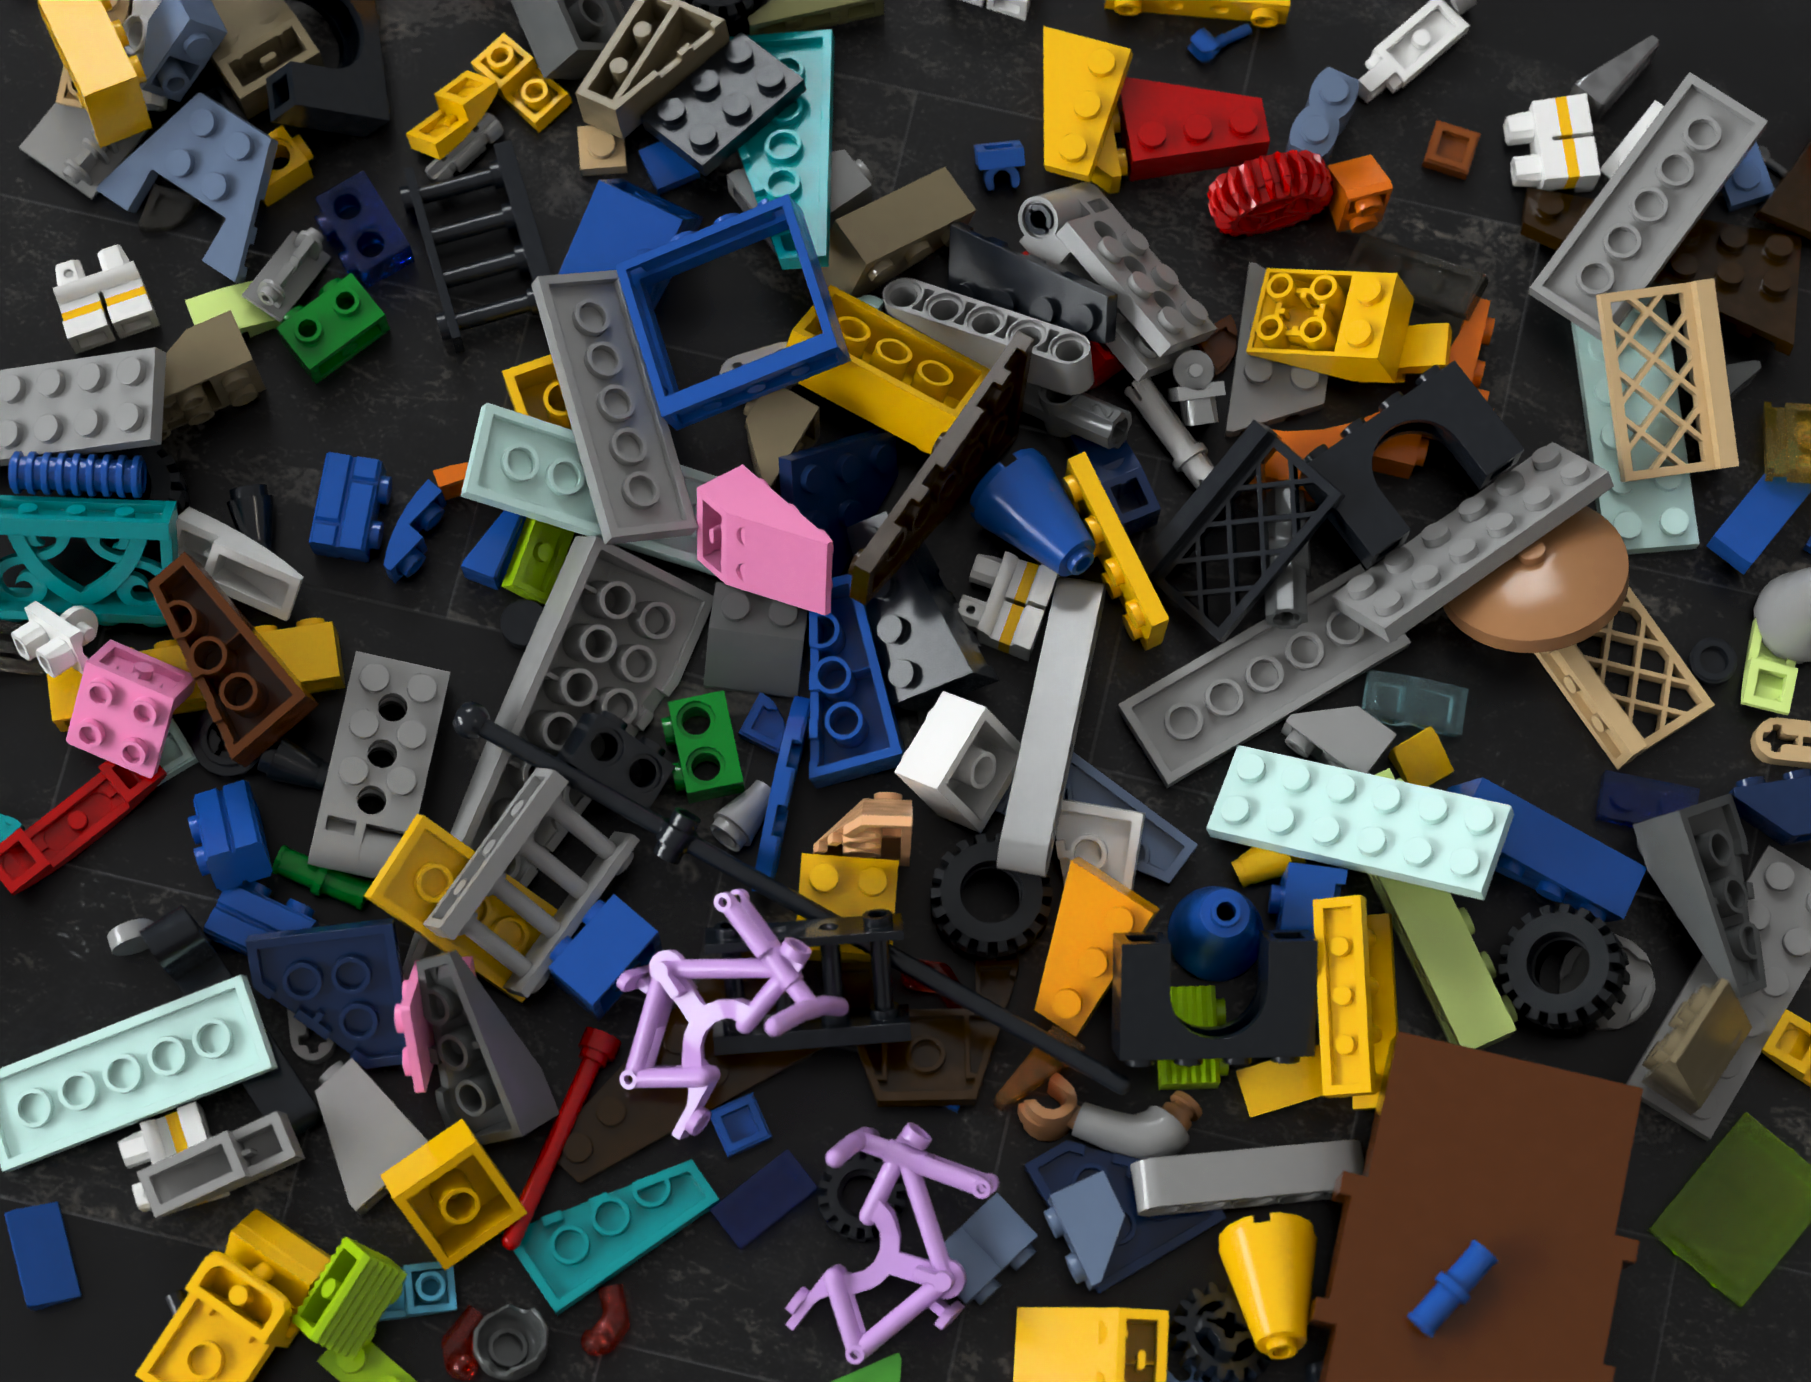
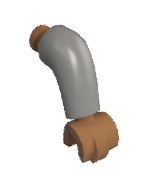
[1017,1072,1203,1160]

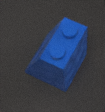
[558,178,703,310]

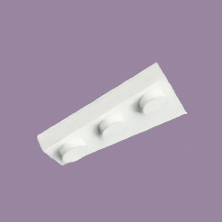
[1055,799,1145,891]

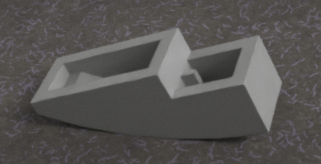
[136,1111,305,1218]

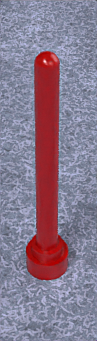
[501,1027,621,1250]

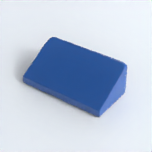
[4,1201,82,1311]

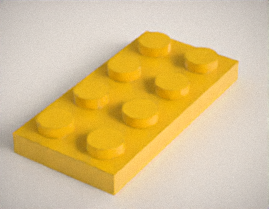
[1062,451,1169,651]
[364,814,558,1003]

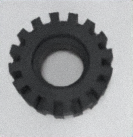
[818,1152,906,1242]

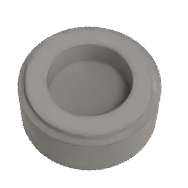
[107,918,154,956]

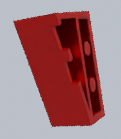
[1117,77,1270,182]

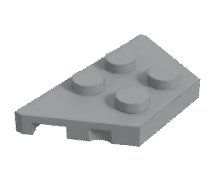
[1225,262,1328,437]

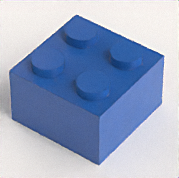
[548,894,663,1022]

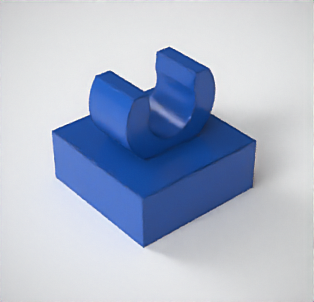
[974,140,1025,190]

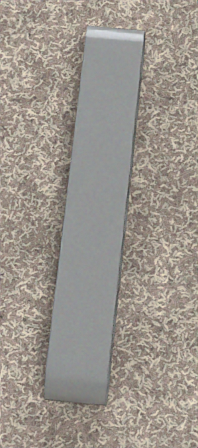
[997,576,1106,877]

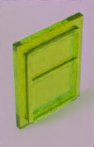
[1648,1112,1811,1308]

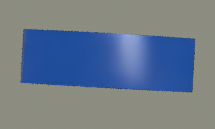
[1706,445,1811,575]

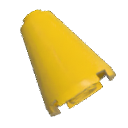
[1219,1212,1317,1359]

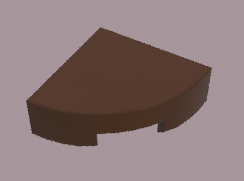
[1193,314,1237,380]

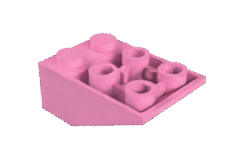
[697,464,834,616]

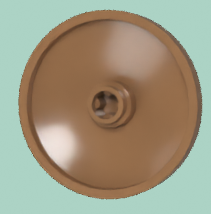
[1443,506,1629,653]

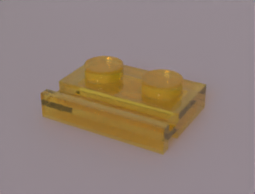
[1762,401,1811,484]

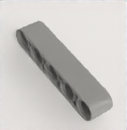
[882,278,1094,395]
[1130,1140,1365,1216]

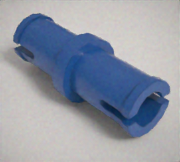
[1407,1240,1499,1338]

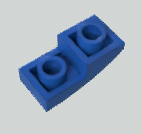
[383,479,446,584]

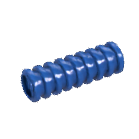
[8,451,147,498]

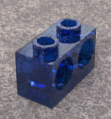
[314,170,415,288]

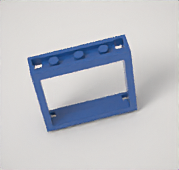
[615,194,851,430]

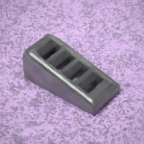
[1569,35,1660,122]

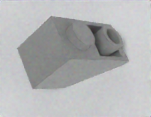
[1280,706,1397,774]

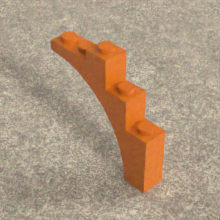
[1249,296,1495,503]

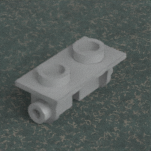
[242,228,331,323]

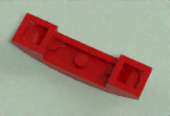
[0,760,167,896]

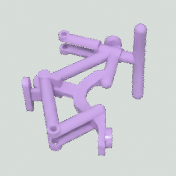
[616,888,849,1140]
[785,1122,999,1364]

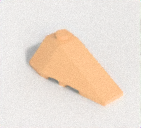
[813,792,912,867]

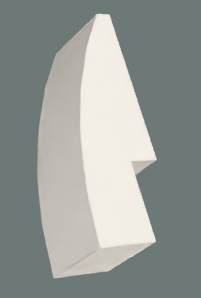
[176,507,304,621]

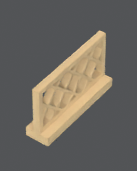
[1596,278,1739,482]
[1534,587,1715,770]

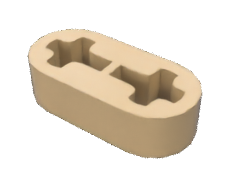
[1750,717,1811,769]

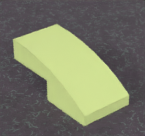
[185,281,281,337]
[1741,618,1799,715]

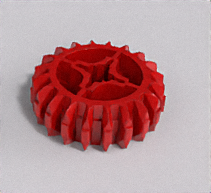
[1207,149,1334,237]

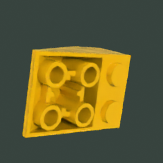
[1246,268,1414,383]
[1013,1307,1169,1382]

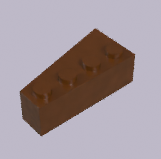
[148,552,319,768]

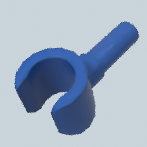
[1187,23,1252,63]

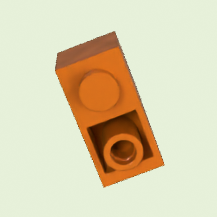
[1327,155,1393,233]

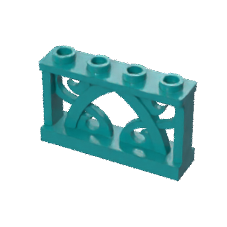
[0,495,179,628]

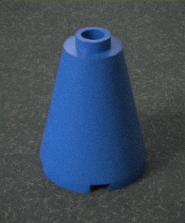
[970,448,1096,576]
[1168,886,1264,982]

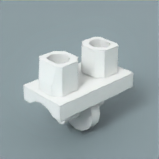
[11,601,99,678]

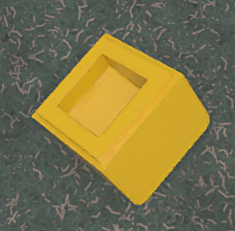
[1388,726,1454,787]

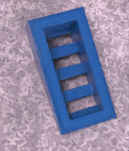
[461,510,526,590]

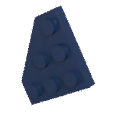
[778,427,898,578]
[245,918,407,1069]
[1024,1140,1227,1294]

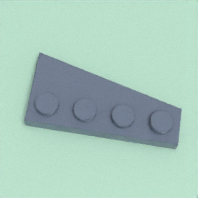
[995,752,1198,884]

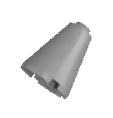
[1753,567,1811,664]

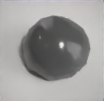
[473,1304,549,1381]

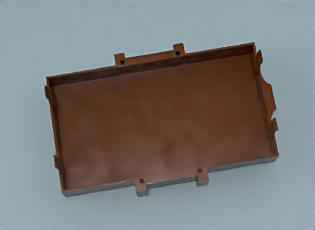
[1308,1031,1643,1382]

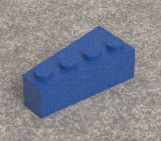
[809,574,905,789]
[1446,777,1647,923]

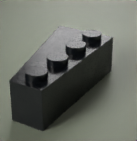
[846,511,1000,713]

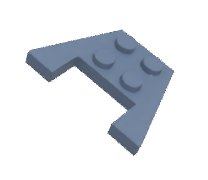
[96,92,279,284]

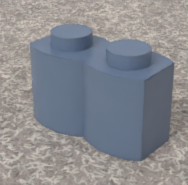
[1285,67,1359,166]
[927,1193,1038,1306]

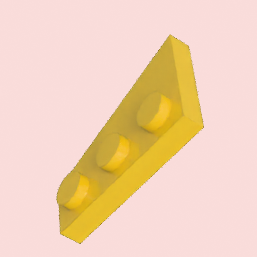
[1043,26,1133,183]

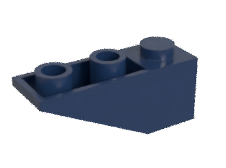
[1067,399,1161,536]

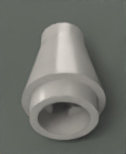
[710,780,771,852]

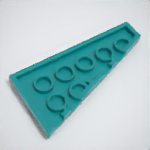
[729,29,835,270]

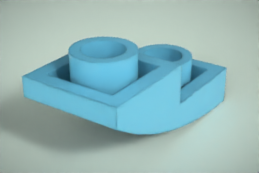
[378,1261,457,1322]

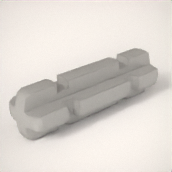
[425,113,504,183]

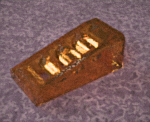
[993,1025,1086,1112]

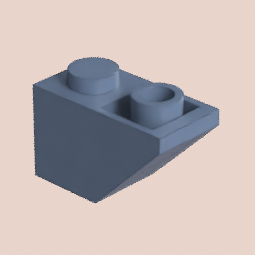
[140,0,228,102]
[1044,1170,1125,1291]

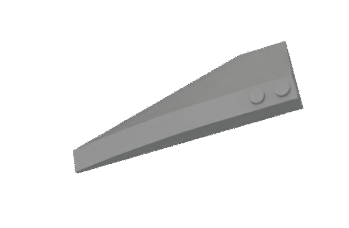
[402,536,714,980]

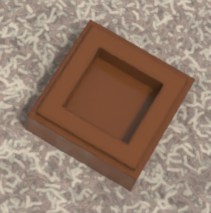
[1422,120,1481,180]

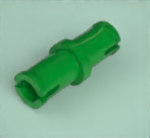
[271,845,373,910]

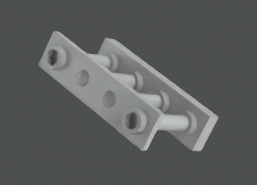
[423,768,640,998]

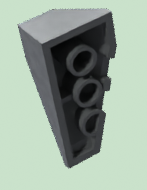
[1633,793,1767,999]
[416,950,560,1145]

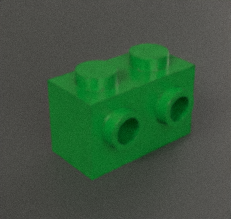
[276,273,390,385]

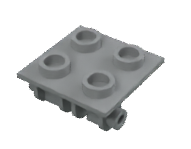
[19,103,150,200]

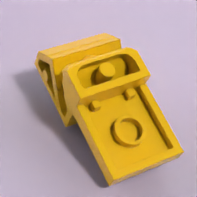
[135,1208,331,1382]

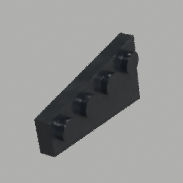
[948,222,1118,344]

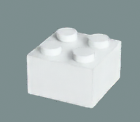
[894,691,1021,833]

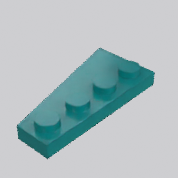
[501,1159,721,1316]

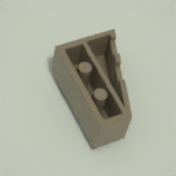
[575,0,730,139]
[821,167,976,298]

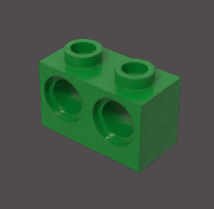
[661,690,745,804]

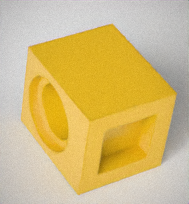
[263,125,314,207]

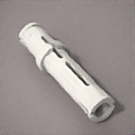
[1124,377,1215,489]

